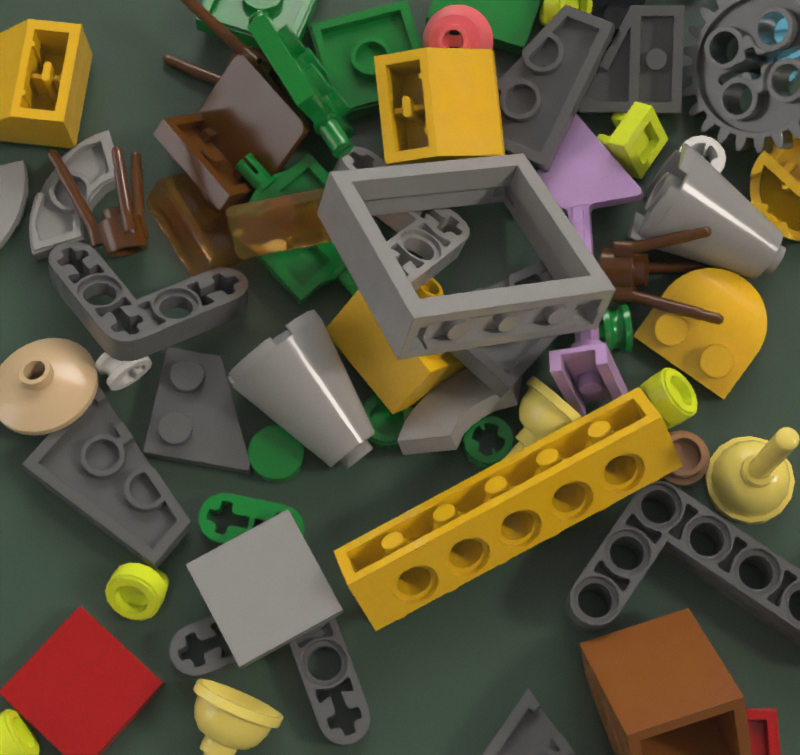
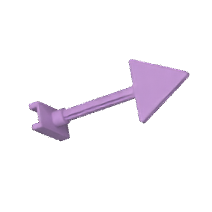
[537,114,644,417]

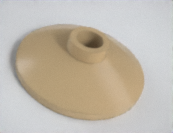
[0,338,99,436]

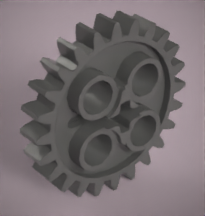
[682,0,800,153]

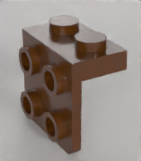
[153,54,310,211]

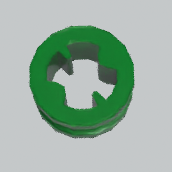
[599,304,633,354]
[462,415,514,469]

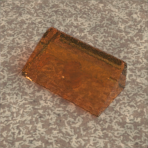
[146,172,253,277]
[226,188,332,259]

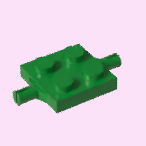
[247,9,356,158]
[228,153,381,305]

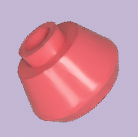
[422,5,493,49]

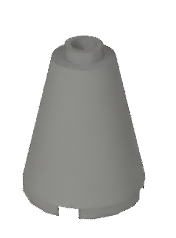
[628,143,786,280]
[227,309,375,469]

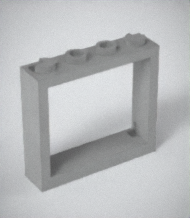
[317,153,616,360]

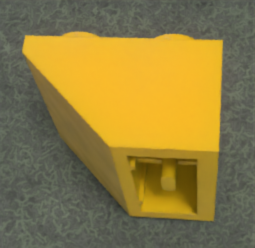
[0,19,93,149]
[374,47,505,166]
[326,278,467,414]

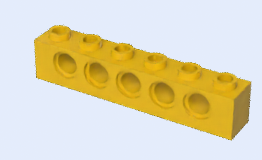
[333,387,683,631]

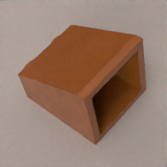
[579,608,752,755]

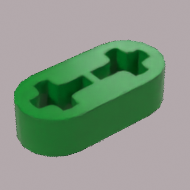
[198,493,306,547]

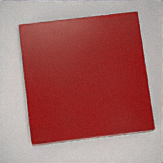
[0,605,166,755]

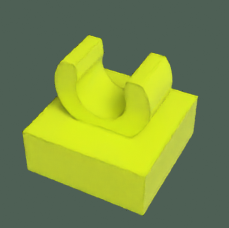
[597,101,668,179]

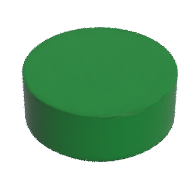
[363,394,413,450]
[248,425,305,483]

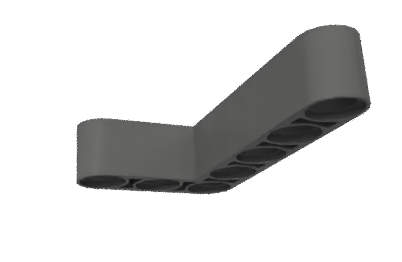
[564,481,800,647]

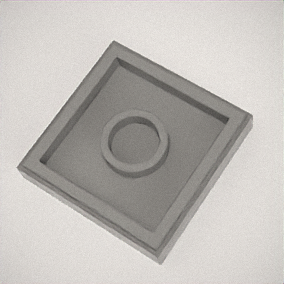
[186,510,344,669]

